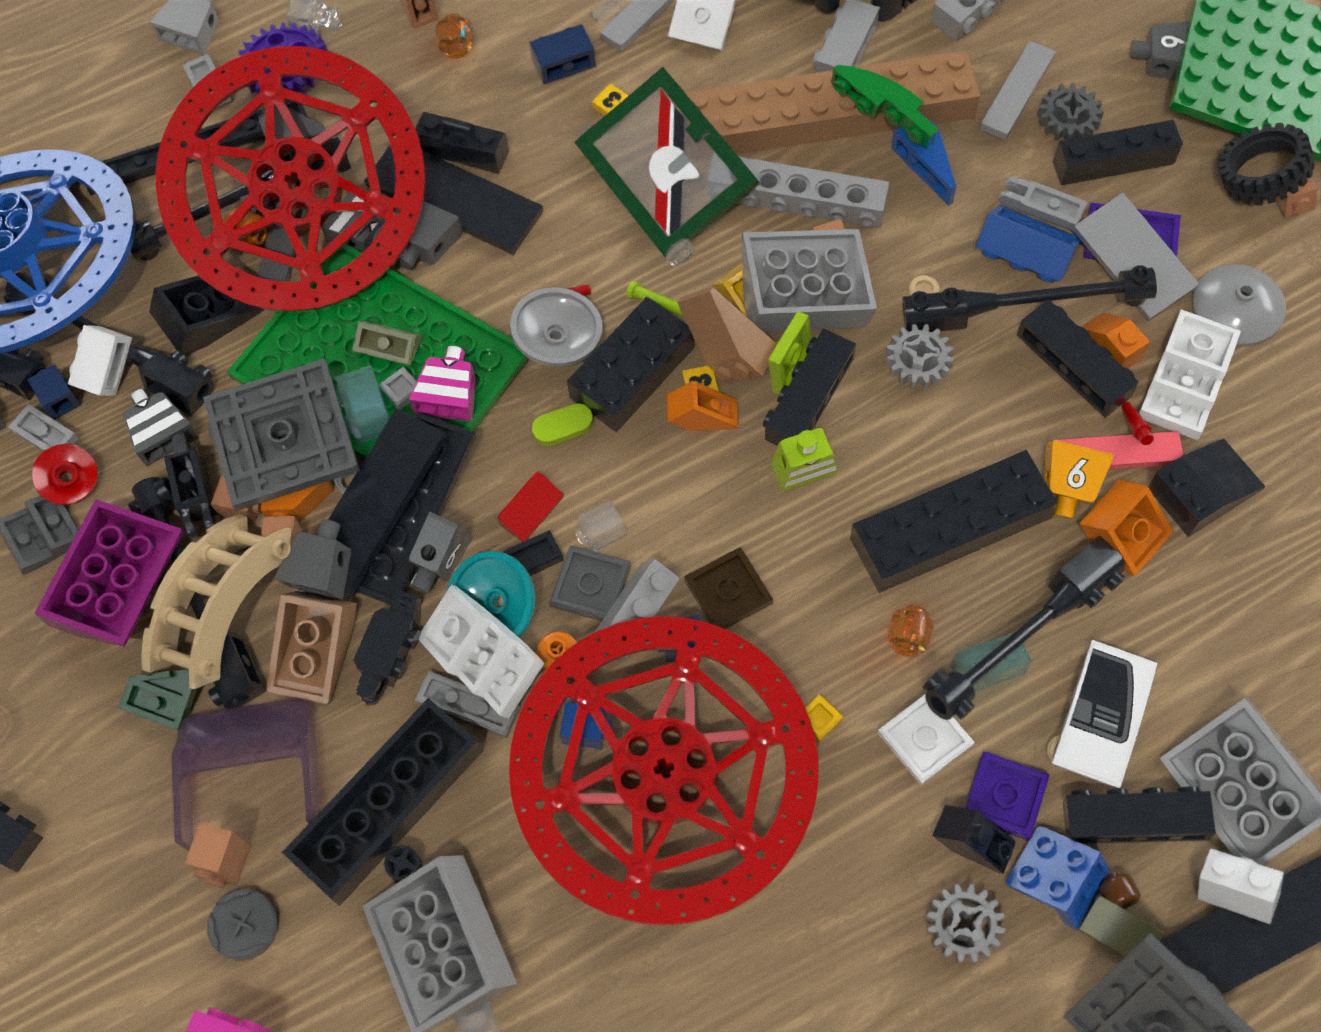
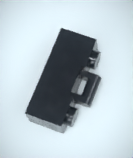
[415,111,509,174]

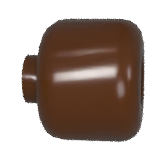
[1099,872,1141,909]

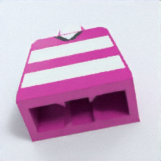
[409,346,475,422]

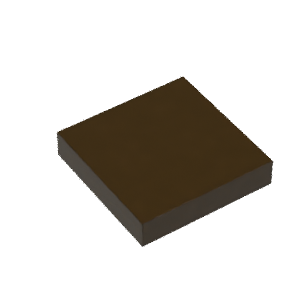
[684,547,773,629]

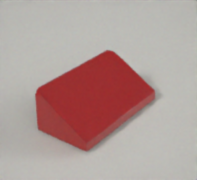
[497,471,564,542]

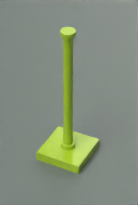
[626,281,811,394]

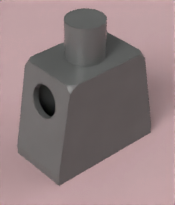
[395,202,463,270]
[274,519,351,600]

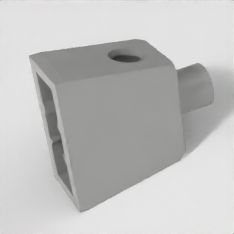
[150,0,219,55]

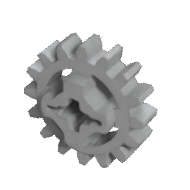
[886,324,954,390]
[926,884,1005,964]

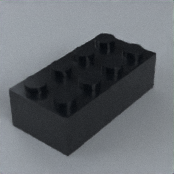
[567,296,695,433]

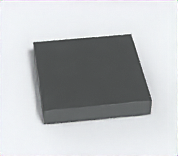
[549,545,631,622]

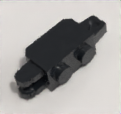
[164,433,218,539]
[353,591,420,705]

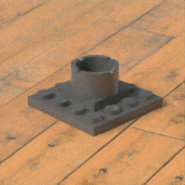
[203,359,360,511]
[1063,933,1255,1032]

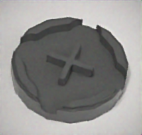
[207,888,279,961]

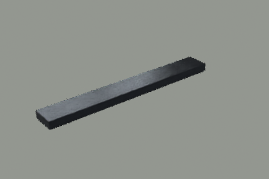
[86,100,307,196]

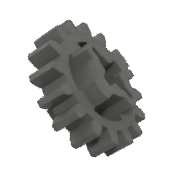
[1038,83,1104,140]

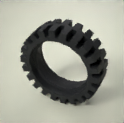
[1218,123,1315,205]

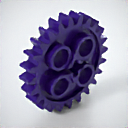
[238,22,328,94]

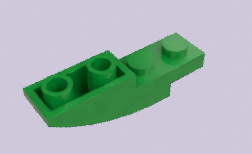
[831,64,938,149]

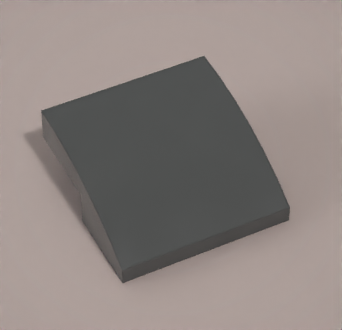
[0,496,78,575]

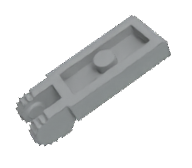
[998,177,1087,230]

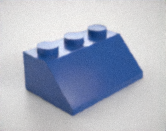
[975,205,1082,283]

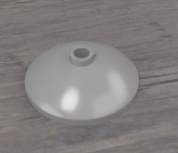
[1191,264,1286,346]
[510,287,602,367]

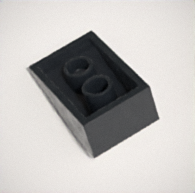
[149,265,264,354]
[1148,438,1266,537]

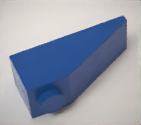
[891,121,956,206]

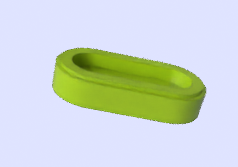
[532,403,593,446]

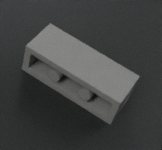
[812,0,880,73]
[594,559,679,661]

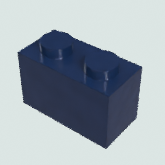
[529,24,596,85]

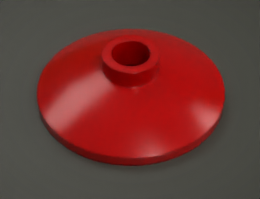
[32,444,98,505]

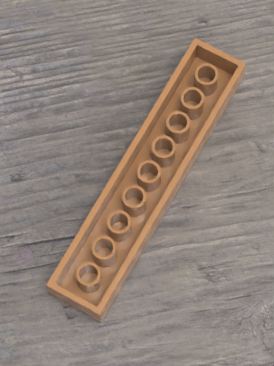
[683,50,980,161]

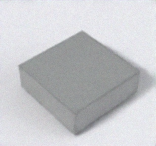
[379,367,417,410]

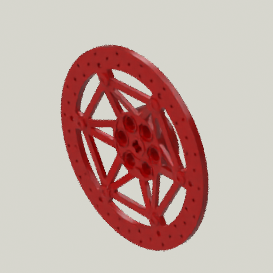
[156,46,425,312]
[509,616,819,926]

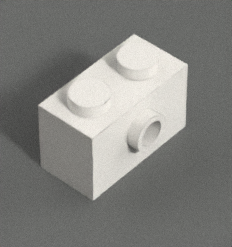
[68,325,132,396]
[1198,848,1284,924]

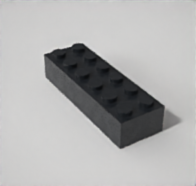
[850,450,1058,593]
[282,698,483,906]

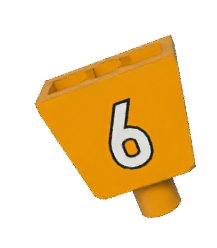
[1044,440,1114,519]

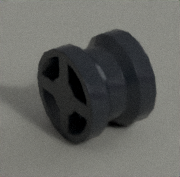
[384,845,423,883]

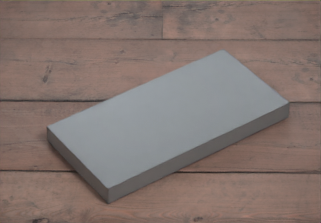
[1073,192,1199,322]

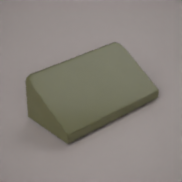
[352,321,422,365]
[1079,895,1164,957]

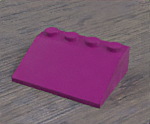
[35,499,184,647]

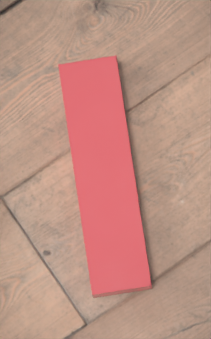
[1058,431,1184,470]

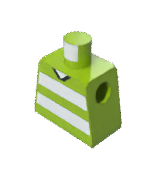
[771,428,838,492]

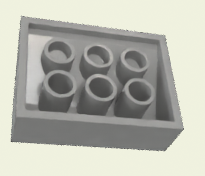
[741,229,877,332]
[1160,698,1321,865]
[363,855,518,1032]

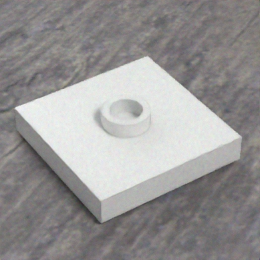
[668,0,736,51]
[877,695,975,786]

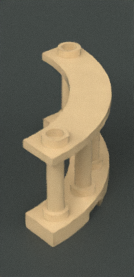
[141,514,292,689]

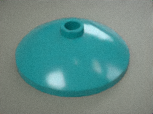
[446,551,535,637]

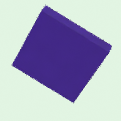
[965,751,1050,841]

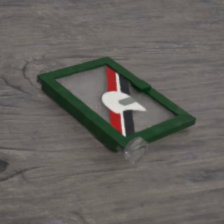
[574,67,760,267]

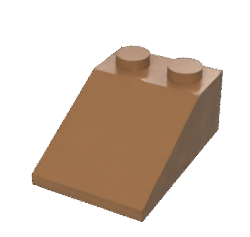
[677,287,777,384]
[266,591,357,704]

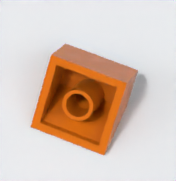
[1079,480,1174,576]

